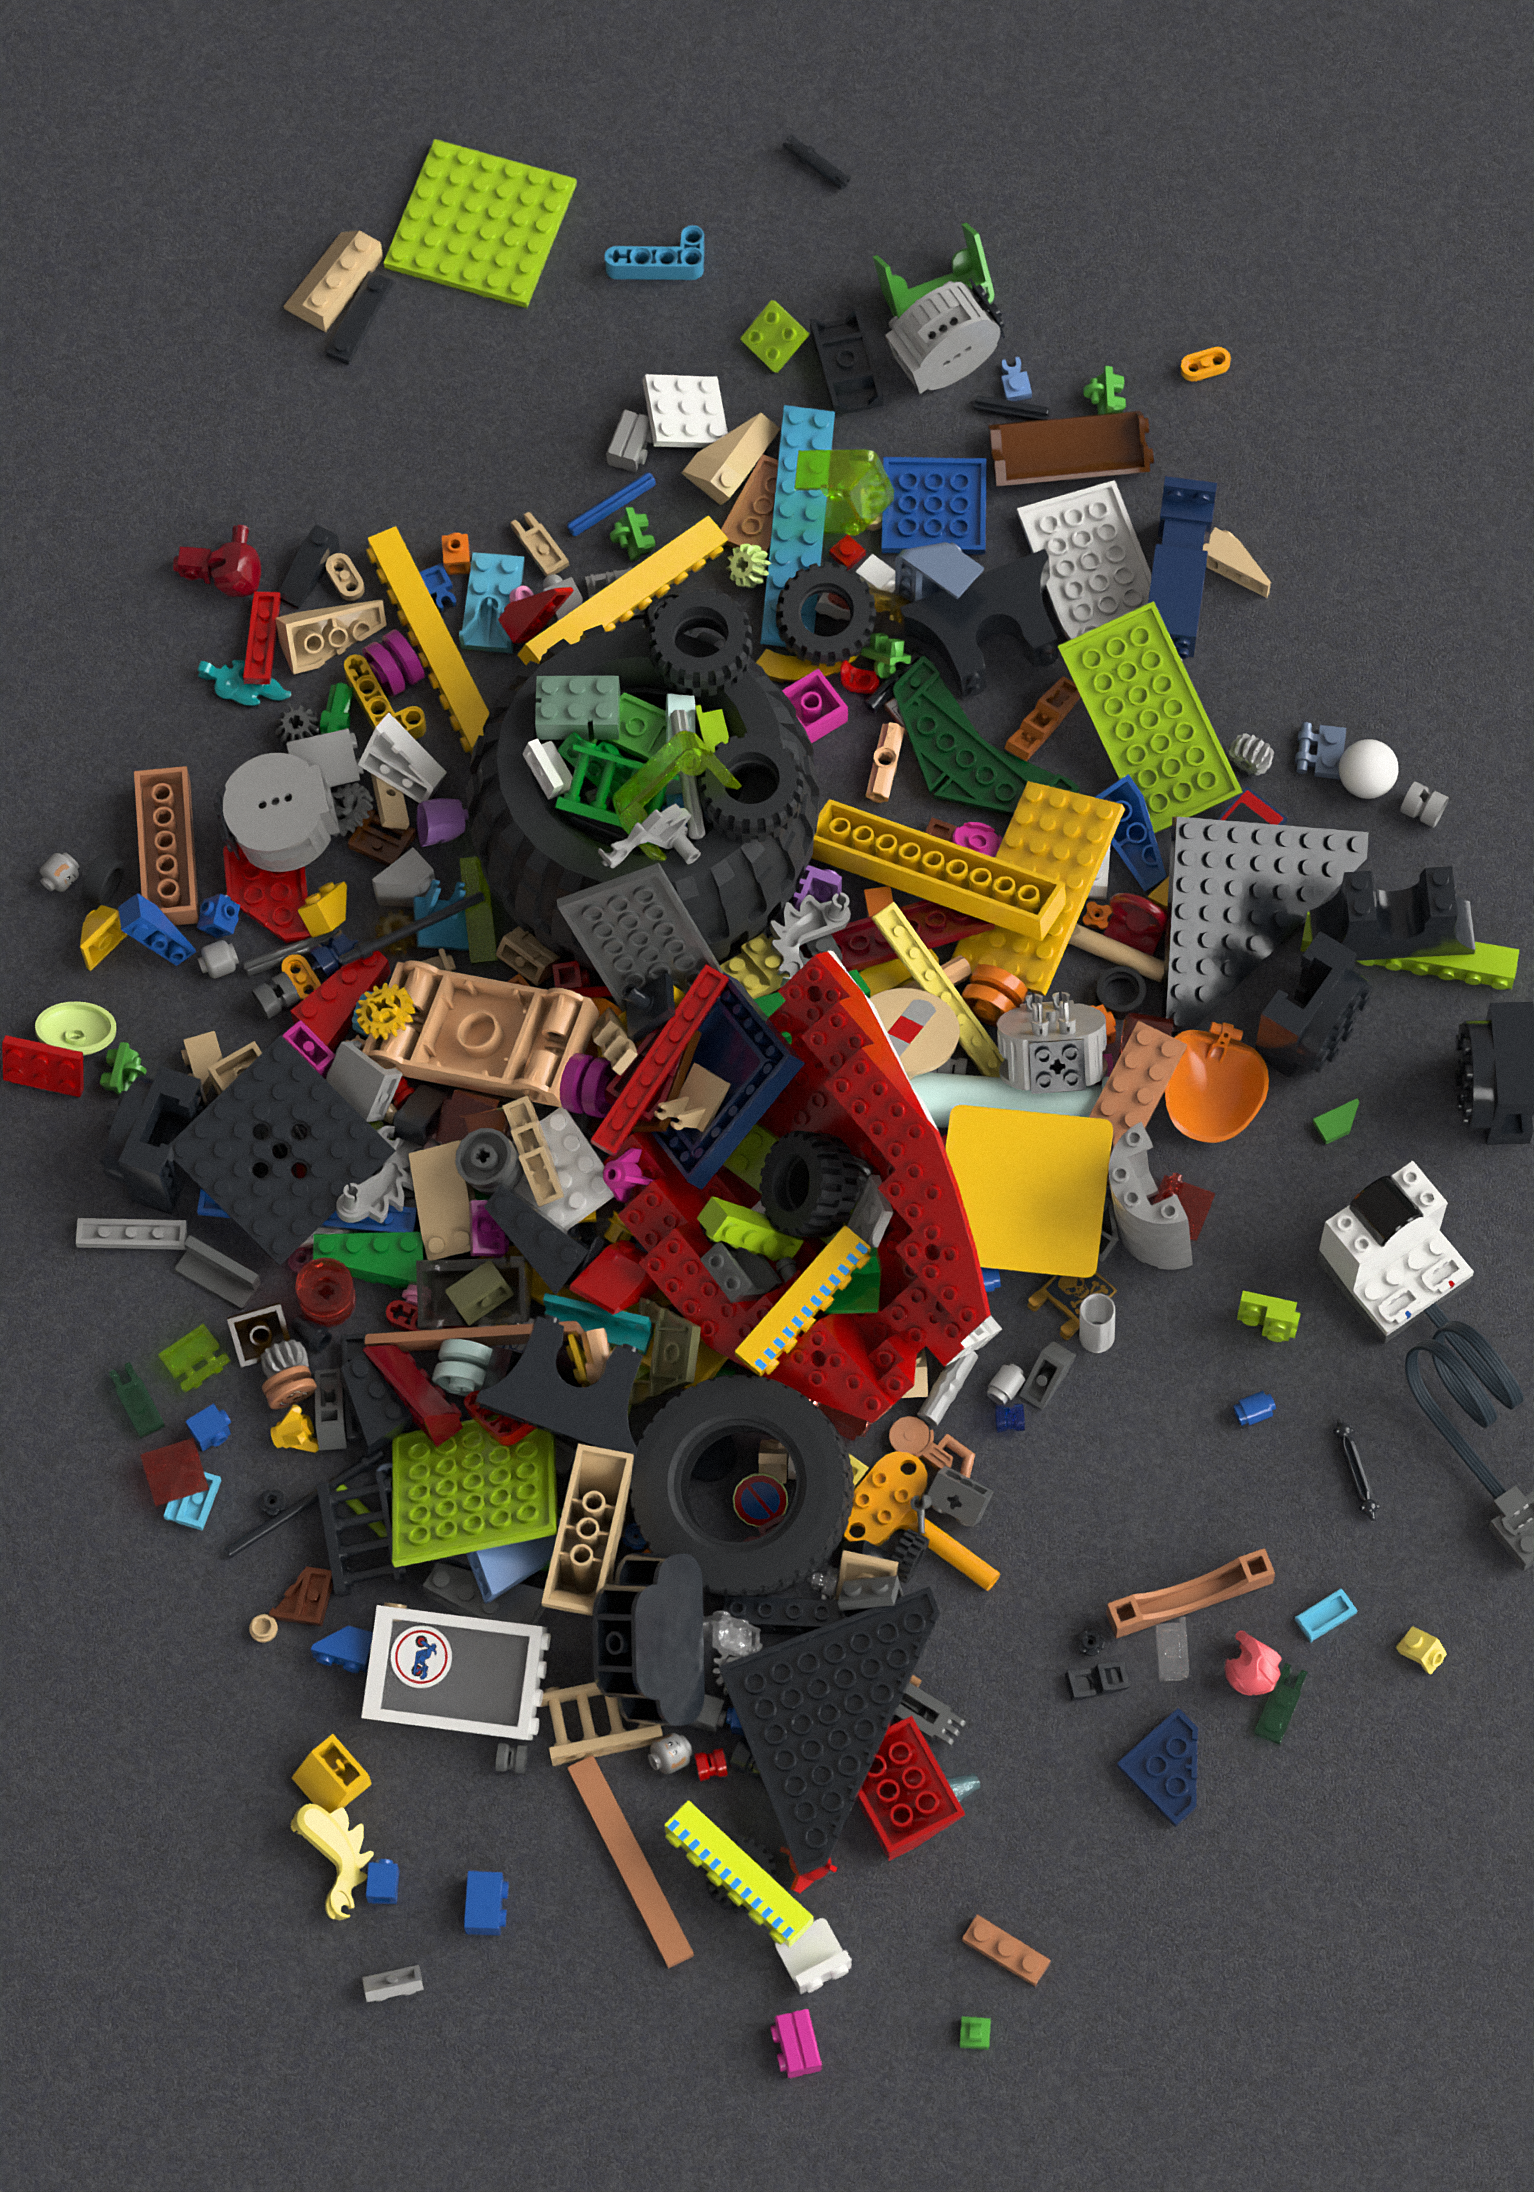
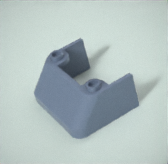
[895,542,984,606]

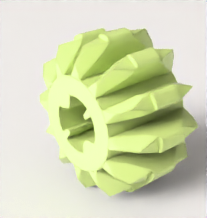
[726,544,771,588]

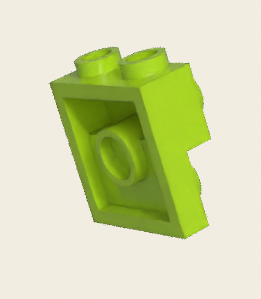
[1237,1291,1300,1342]

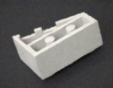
[358,713,447,803]

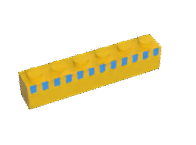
[735,1225,871,1377]

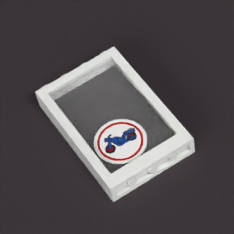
[362,1605,550,1740]

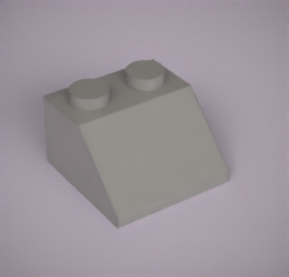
[372,848,435,907]

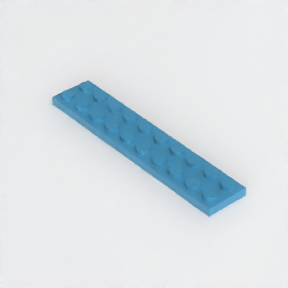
[760,405,835,647]

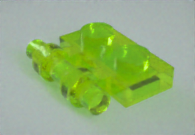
[158,1324,231,1393]

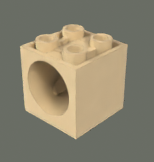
[208,1041,262,1096]

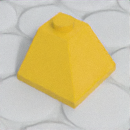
[80,905,128,971]

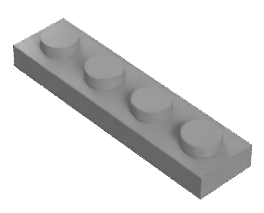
[76,1218,187,1250]

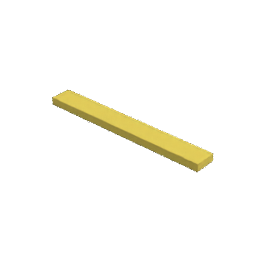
[871,902,1004,1077]

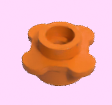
[1082,901,1112,929]

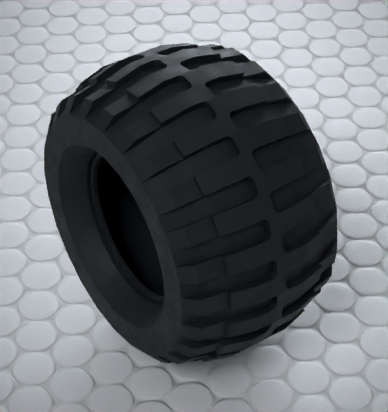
[466,619,819,972]

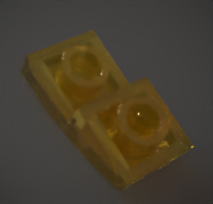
[869,588,912,623]

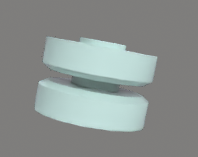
[432,1339,493,1397]

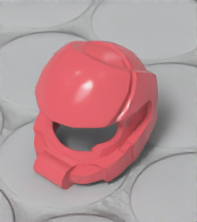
[1224,1630,1281,1695]

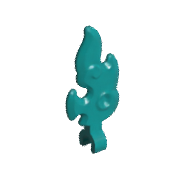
[197,660,291,706]

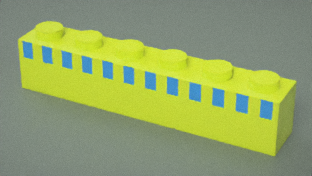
[665,1800,813,1948]

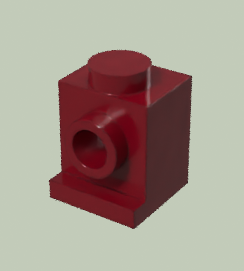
[173,547,212,584]

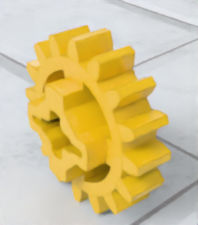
[356,983,415,1040]

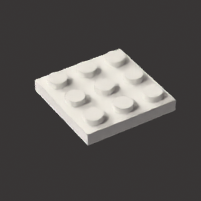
[642,374,728,448]

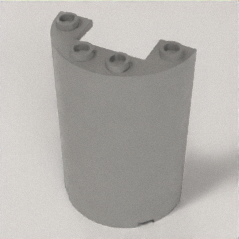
[1109,1122,1193,1270]

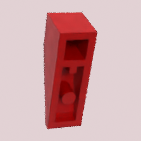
[498,587,574,643]

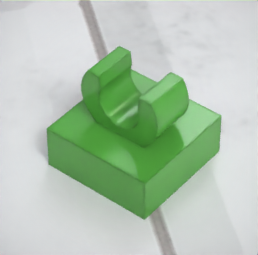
[960,2017,991,2050]

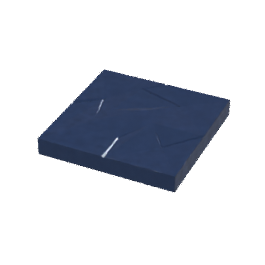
[651,972,805,1190]

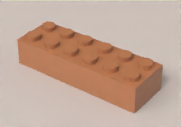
[134,766,199,925]

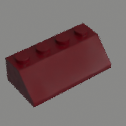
[363,1345,463,1447]

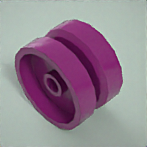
[362,629,424,697]
[560,1053,618,1118]

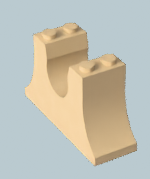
[541,1444,634,1616]

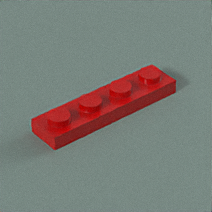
[243,591,281,685]

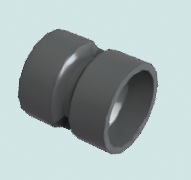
[251,972,301,1020]

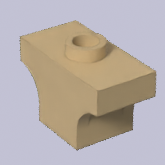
[759,1440,788,1483]

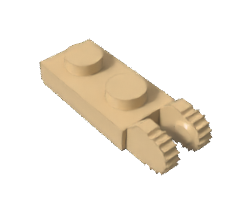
[510,512,569,577]

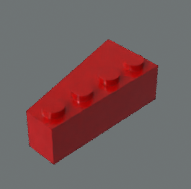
[291,950,391,1053]

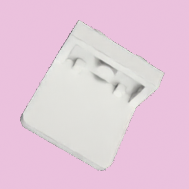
[776,1918,851,1994]

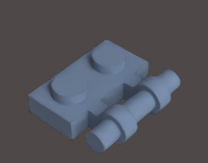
[1295,722,1346,779]

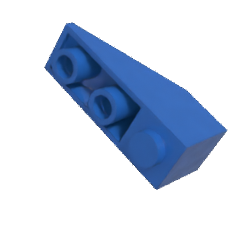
[118,893,196,966]

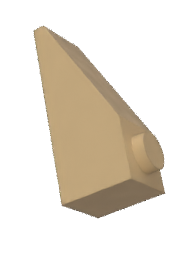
[1203,527,1271,598]

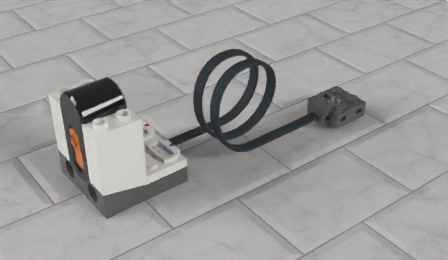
[1317,1161,1534,1571]

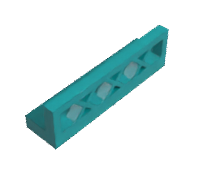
[543,1293,654,1355]

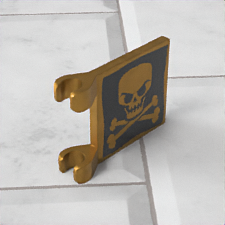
[1027,1272,1117,1341]

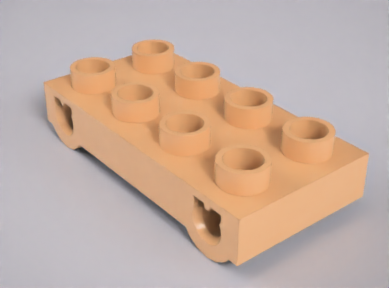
[362,960,600,1108]

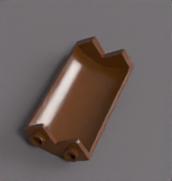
[988,411,1154,486]

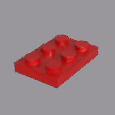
[2,1035,84,1097]

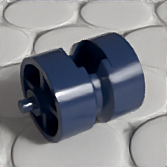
[309,930,358,979]

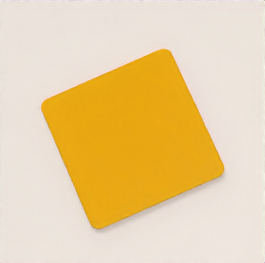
[946,1105,1113,1278]

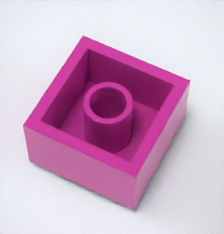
[782,669,848,744]

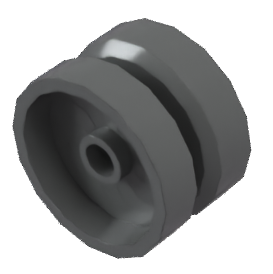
[455,1128,524,1196]

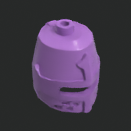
[417,798,469,847]

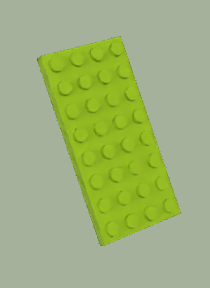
[1058,601,1242,834]

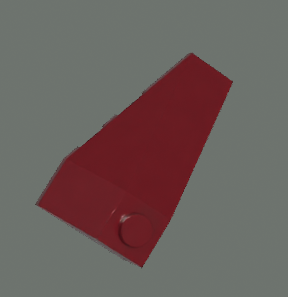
[605,1020,683,1122]

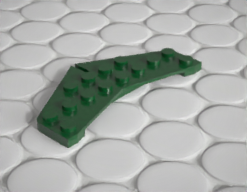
[893,655,1080,816]

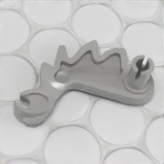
[598,804,701,868]
[769,893,851,988]
[336,1126,414,1223]

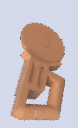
[889,1416,975,1478]

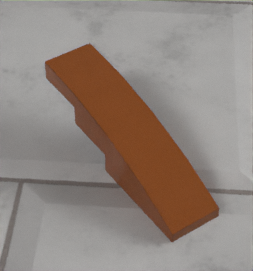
[1005,676,1081,761]

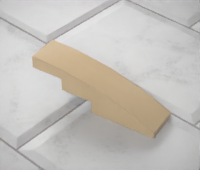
[592,1007,638,1075]
[503,1095,565,1207]

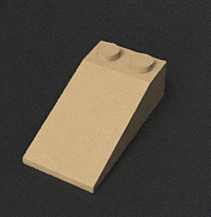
[409,1140,476,1262]

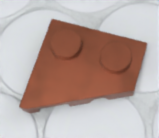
[269,1567,333,1627]

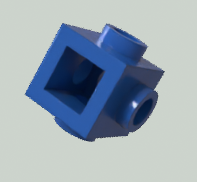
[197,894,240,938]

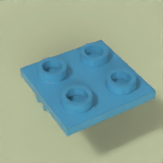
[413,880,469,951]

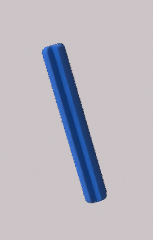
[567,472,656,536]

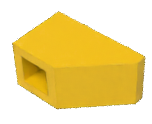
[298,881,347,938]

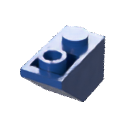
[311,1626,373,1673]

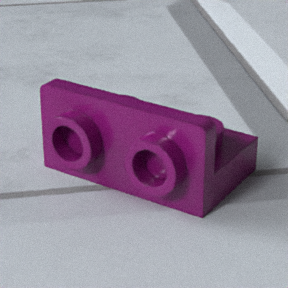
[469,1200,509,1260]

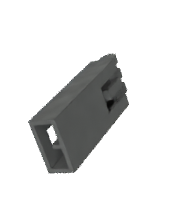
[893,1683,966,1746]

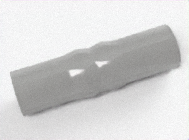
[917,1351,978,1426]

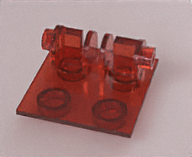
[1153,1173,1216,1242]
[140,1438,209,1506]

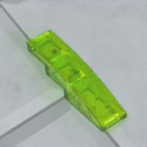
[459,856,497,963]

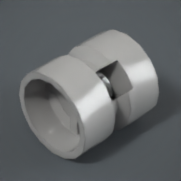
[1400,781,1449,828]

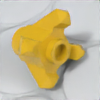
[271,1405,319,1453]

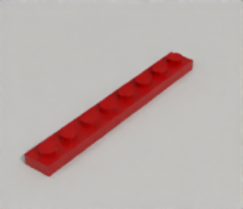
[591,964,729,1157]

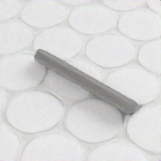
[670,709,705,839]

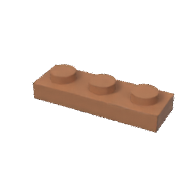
[962,1915,1051,1986]

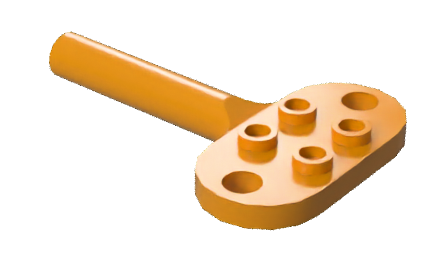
[842,1451,1000,1591]

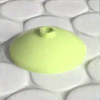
[35,1002,116,1056]

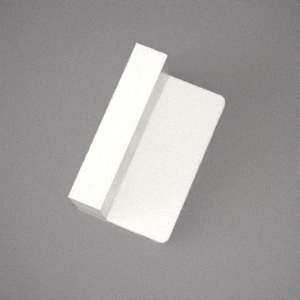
[523,738,573,800]

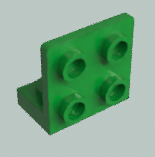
[821,1247,881,1314]

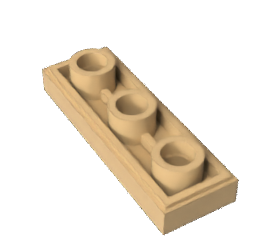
[371,773,410,830]

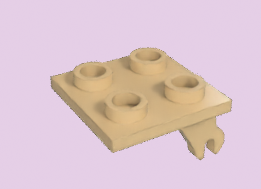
[654,1063,731,1133]

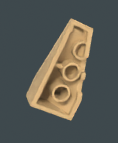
[682,413,780,505]
[275,600,387,674]

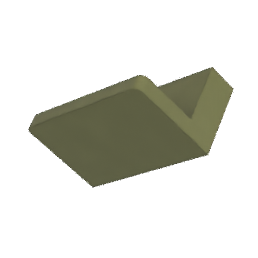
[445,1260,514,1326]

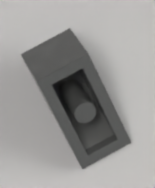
[1019,1341,1076,1410]

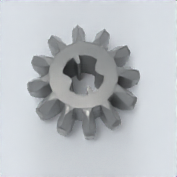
[1228,733,1274,776]
[261,1340,309,1379]

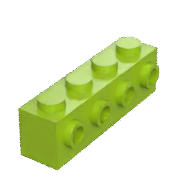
[697,1196,804,1261]

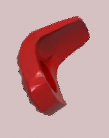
[840,660,879,694]

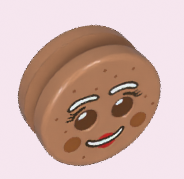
[262,1365,317,1409]

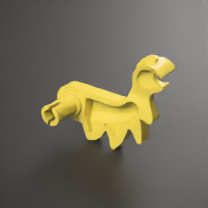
[291,1804,373,1920]

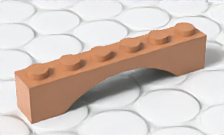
[1106,1548,1275,1639]

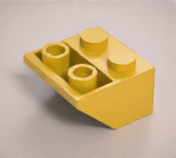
[292,1734,372,1814]

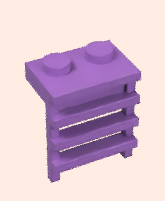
[793,865,842,911]

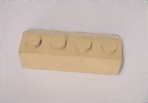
[284,231,383,332]

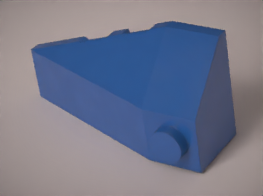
[1095,774,1167,891]

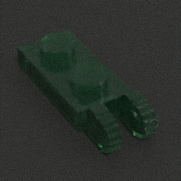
[109,1362,165,1439]
[1254,1663,1308,1745]

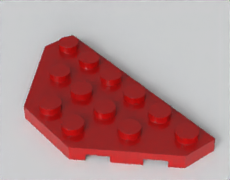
[223,843,312,943]

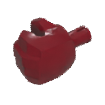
[206,525,261,597]

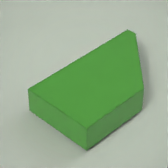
[1313,1098,1359,1145]

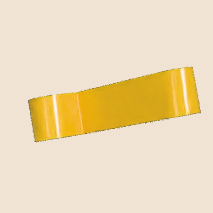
[344,654,427,740]

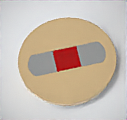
[869,988,960,1080]

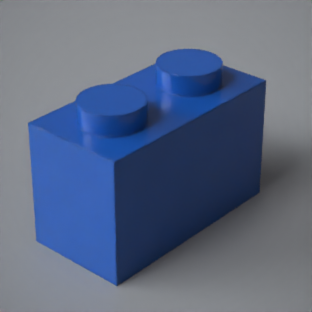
[464,1871,509,1936]

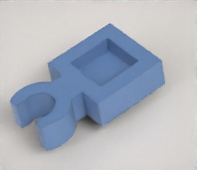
[1001,357,1032,401]

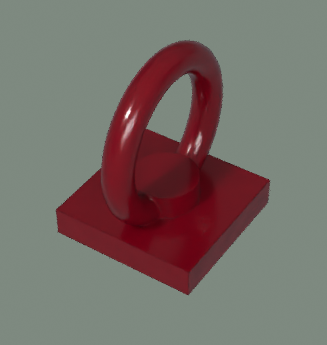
[1103,892,1167,956]

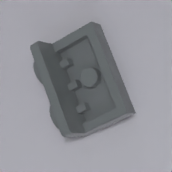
[838,1575,904,1611]

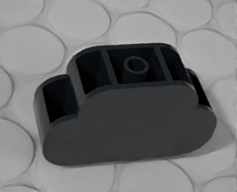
[593,1553,705,1726]

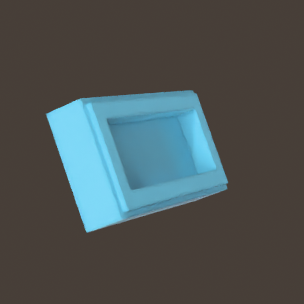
[1295,1588,1357,1643]

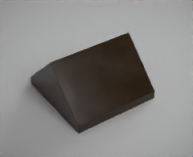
[227,1302,290,1367]

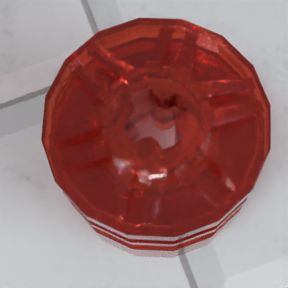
[295,1258,357,1327]

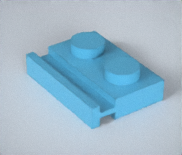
[164,1466,221,1531]

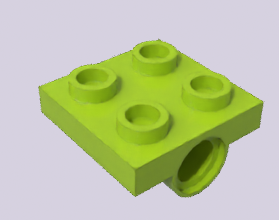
[740,300,809,373]

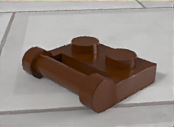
[347,809,417,867]

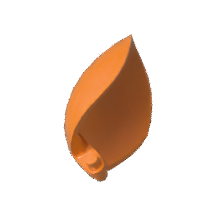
[1164,1022,1269,1143]

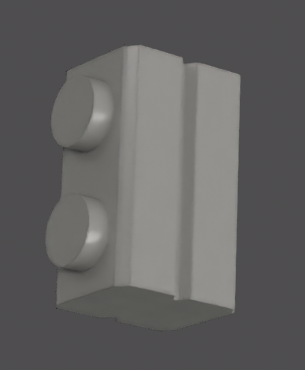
[607,410,653,472]

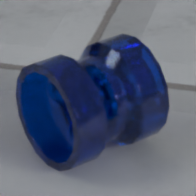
[995,1404,1025,1433]

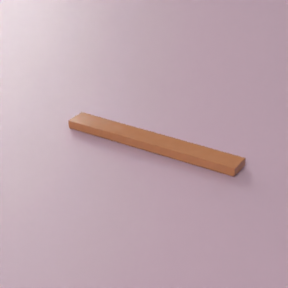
[365,1321,585,1351]
[567,1755,694,1969]

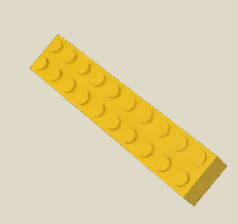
[811,799,1066,941]

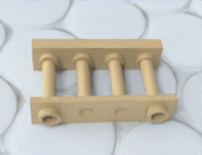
[540,1682,663,1766]

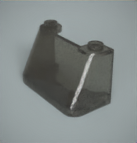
[416,1256,533,1330]

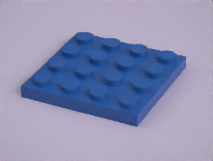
[882,457,986,555]

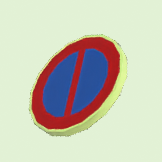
[733,1473,788,1527]

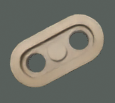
[326,553,364,601]

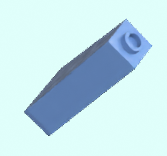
[466,1518,561,1604]

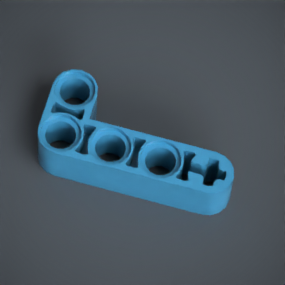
[604,225,704,280]

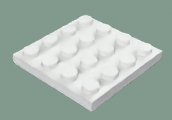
[512,1107,615,1230]

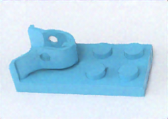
[459,552,525,653]

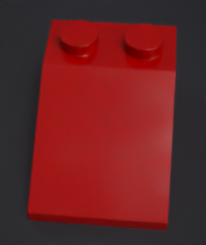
[569,1239,658,1315]

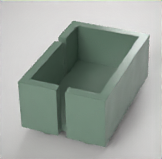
[535,676,620,740]

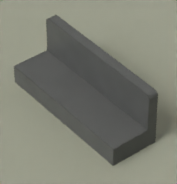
[175,1235,261,1310]

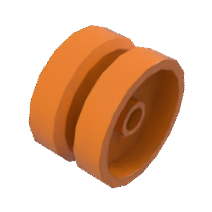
[961,964,1028,1027]

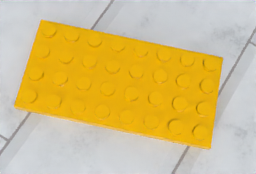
[951,781,1125,996]

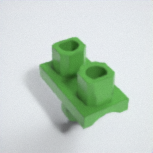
[1083,366,1126,415]
[610,507,655,561]
[861,633,911,679]
[100,1042,147,1096]

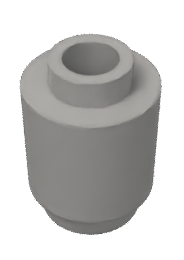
[986,1364,1025,1406]

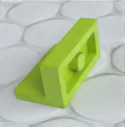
[695,705,729,757]

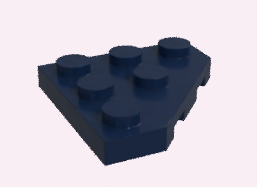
[1117,1708,1198,1827]

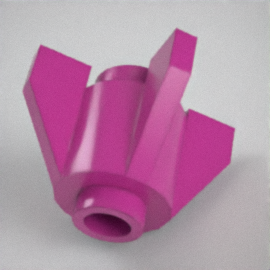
[603,1148,653,1202]

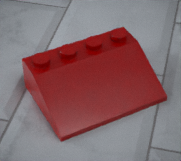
[856,1716,965,1861]

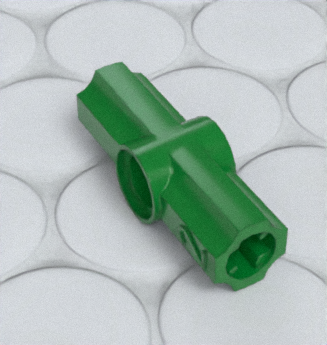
[320,683,354,735]

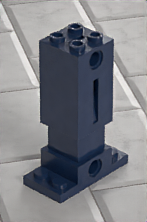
[1148,476,1217,659]

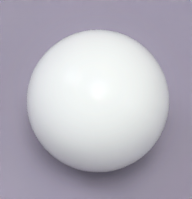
[1339,739,1398,799]

